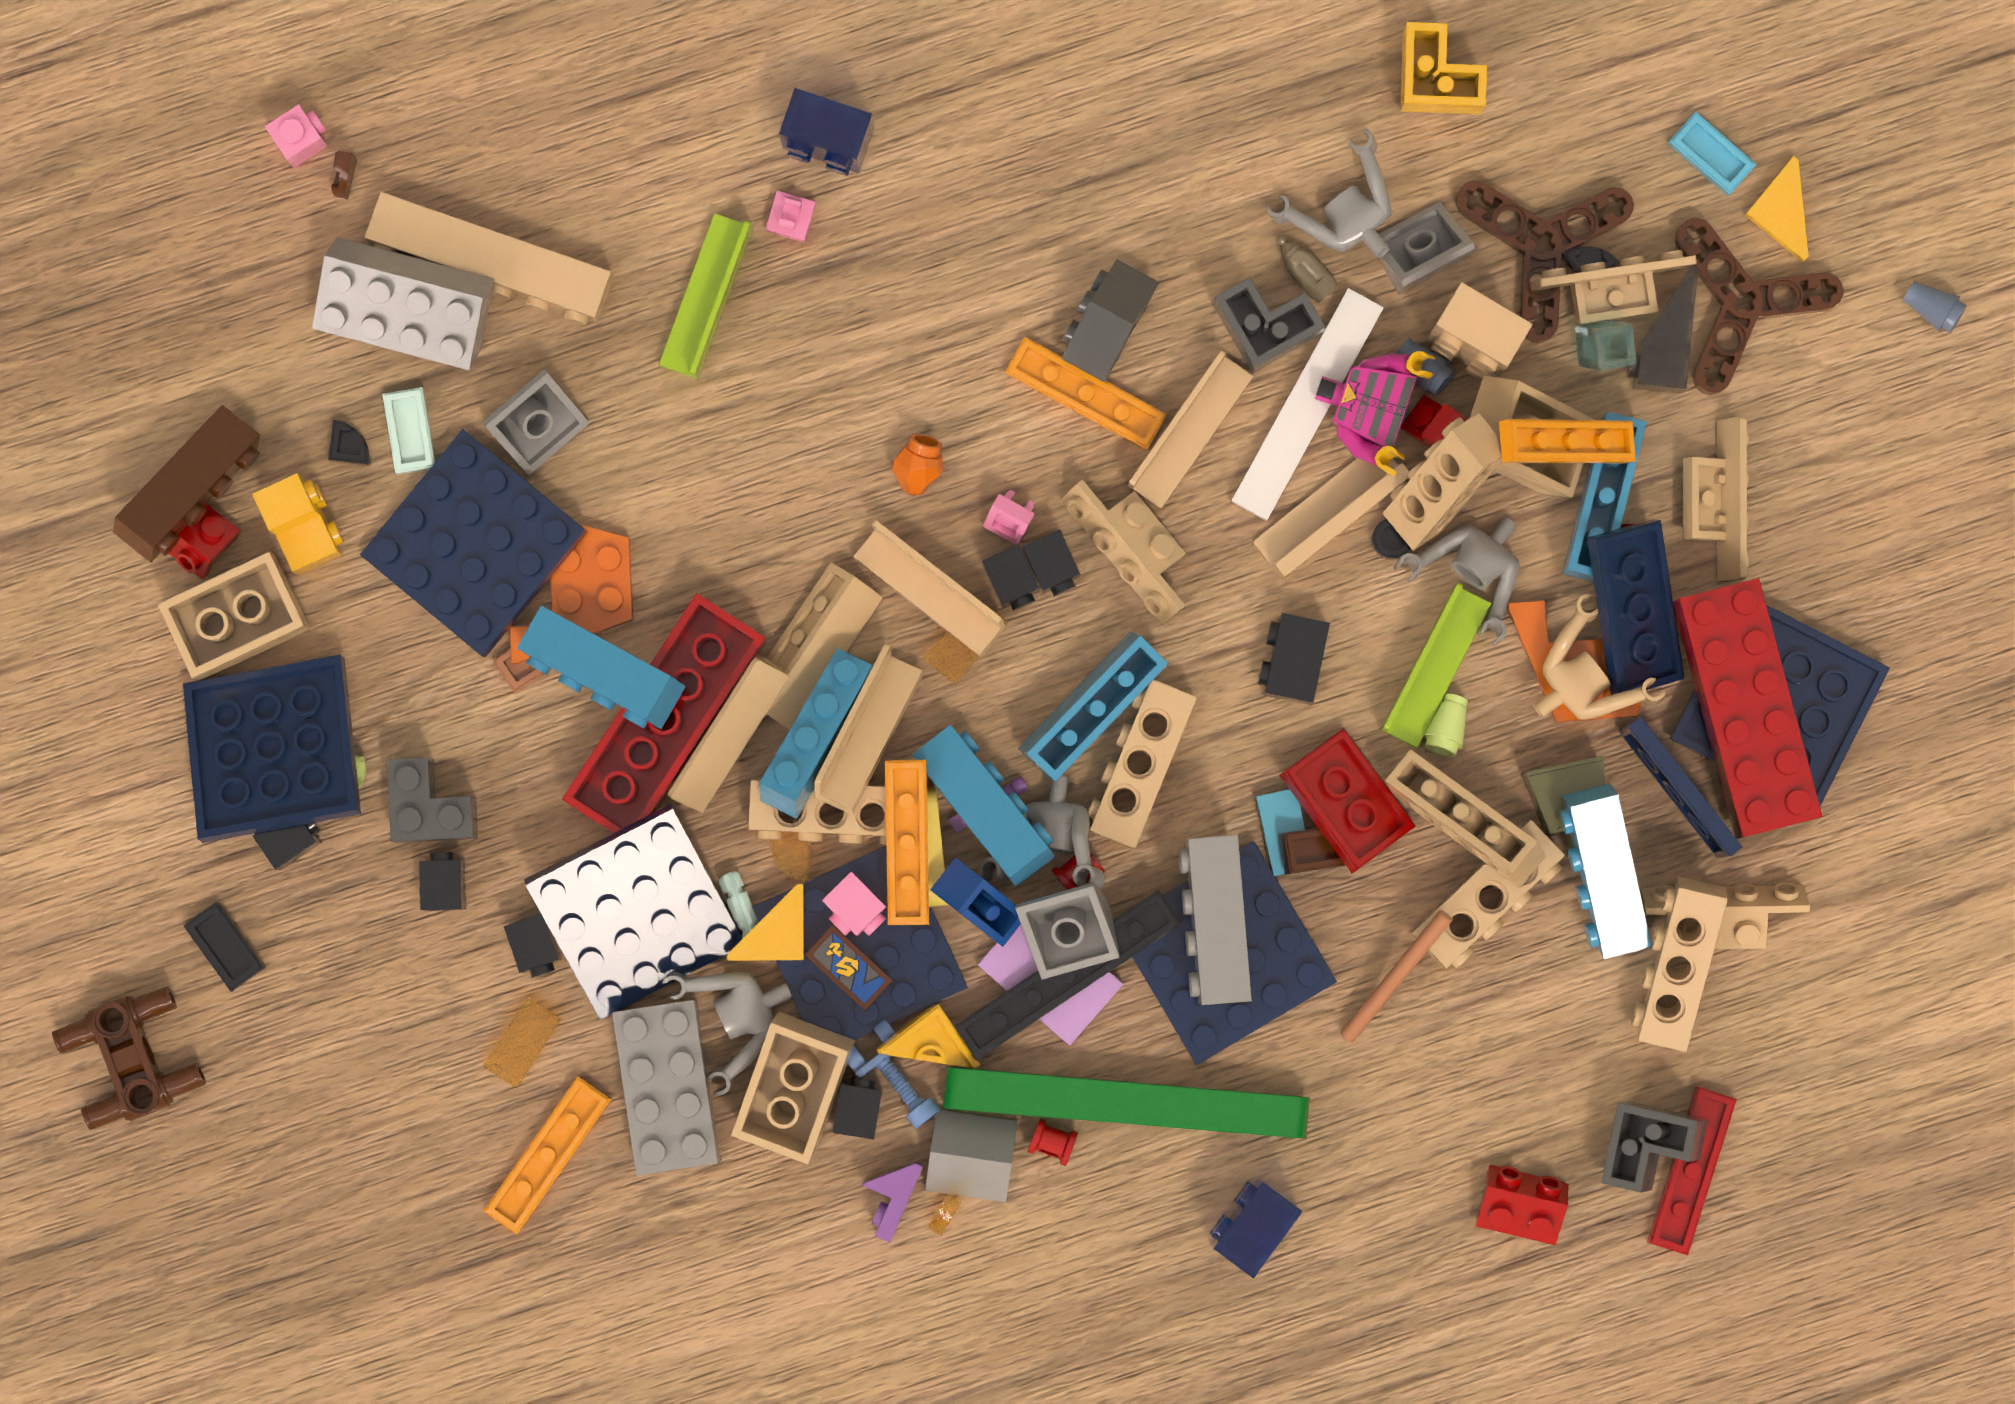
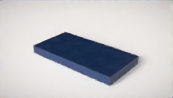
[1587,519,1684,695]
[1619,716,1743,858]

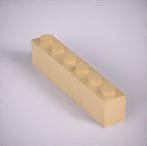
[364,192,614,325]

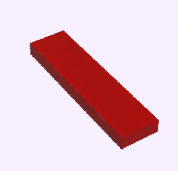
[1647,1086,1737,1255]

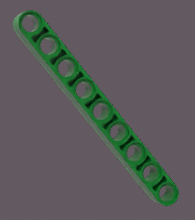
[943,1067,1310,1139]

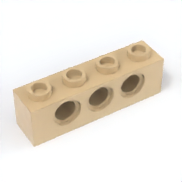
[1382,413,1502,551]
[1088,680,1197,850]
[1385,749,1545,888]
[748,780,887,845]
[1410,820,1565,969]
[1631,876,1728,1052]

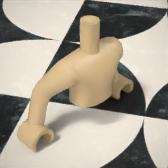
[1533,594,1666,720]

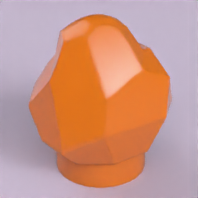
[892,434,944,496]

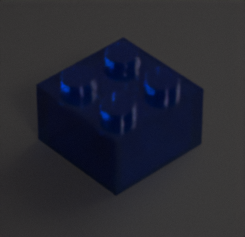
[779,88,874,176]
[1209,1178,1303,1279]

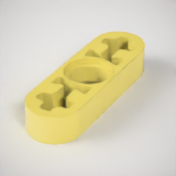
[927,787,948,907]

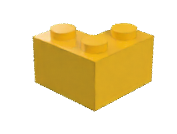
[1400,22,1487,115]
[252,473,344,575]

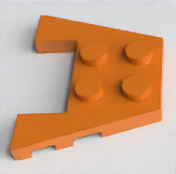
[510,524,633,664]
[1507,600,1642,723]

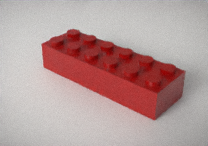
[1673,578,1823,839]
[562,593,768,833]

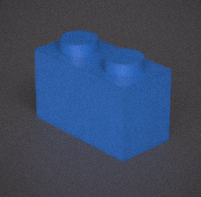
[930,858,1021,947]

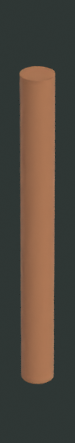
[1340,910,1453,1043]

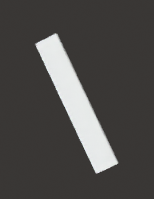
[1231,288,1384,521]

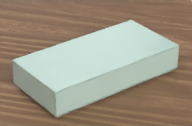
[382,387,436,475]

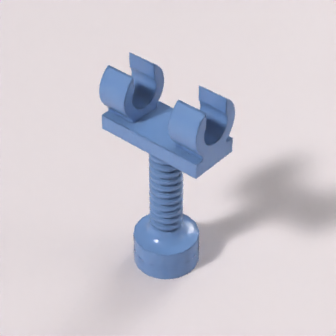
[848,1018,941,1130]

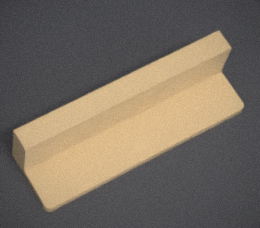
[1128,350,1254,510]
[1254,458,1409,580]
[853,520,1006,658]
[766,562,882,730]
[814,643,923,814]
[668,653,790,813]

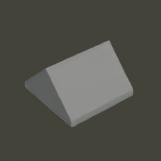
[1379,201,1475,295]
[482,369,590,476]
[1015,882,1120,980]
[925,1110,1017,1202]

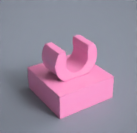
[766,191,816,243]
[983,490,1035,545]

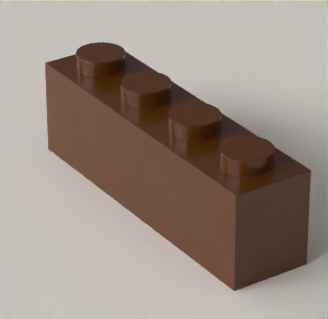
[113,405,260,563]

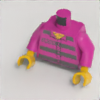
[1315,351,1435,476]

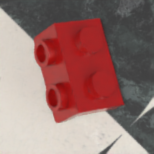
[169,504,241,579]
[1476,1165,1569,1245]

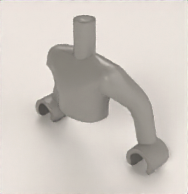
[1266,129,1391,258]
[1394,517,1519,646]
[979,776,1105,888]
[662,972,793,1096]

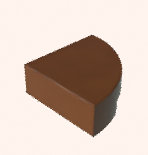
[331,150,357,199]

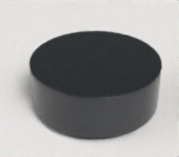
[1372,519,1411,560]

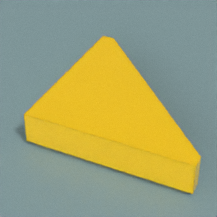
[1744,156,1809,263]
[727,884,804,961]
[876,1004,980,1069]

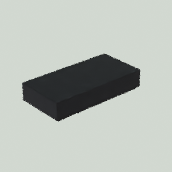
[184,902,266,992]

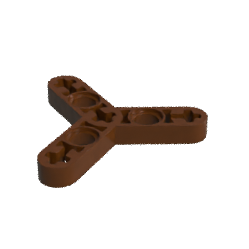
[1456,181,1634,343]
[1675,218,1844,395]

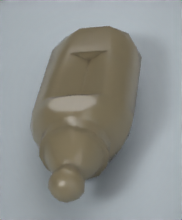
[1276,235,1338,303]

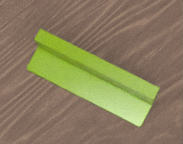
[659,213,753,380]
[1380,583,1491,748]

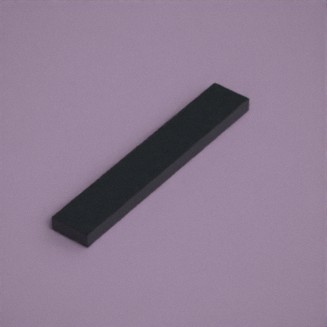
[954,890,1182,1060]

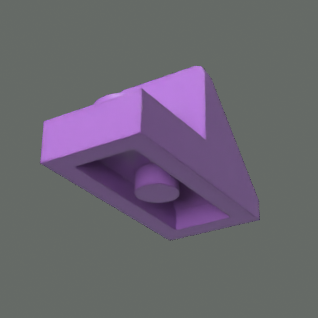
[861,1162,924,1242]

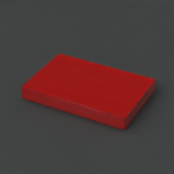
[1279,728,1416,874]

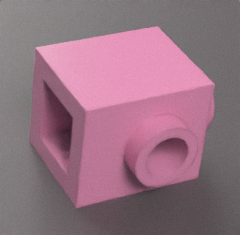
[265,104,328,168]
[822,872,887,936]

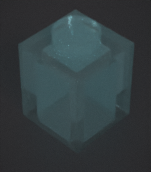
[1575,320,1636,371]

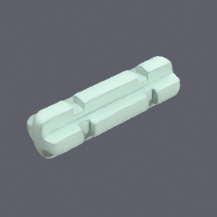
[719,871,758,938]

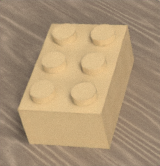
[1426,282,1533,382]
[1469,376,1595,498]
[157,552,311,681]
[731,1012,856,1164]

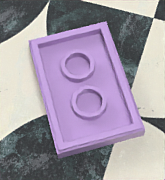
[978,925,1123,1046]

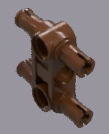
[52,986,206,1130]

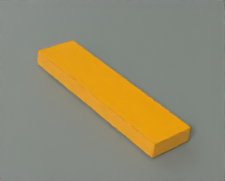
[1005,337,1167,451]
[1499,419,1636,463]
[885,759,929,925]
[484,1076,612,1234]

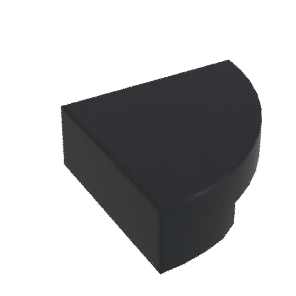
[1562,246,1619,273]
[328,420,371,466]

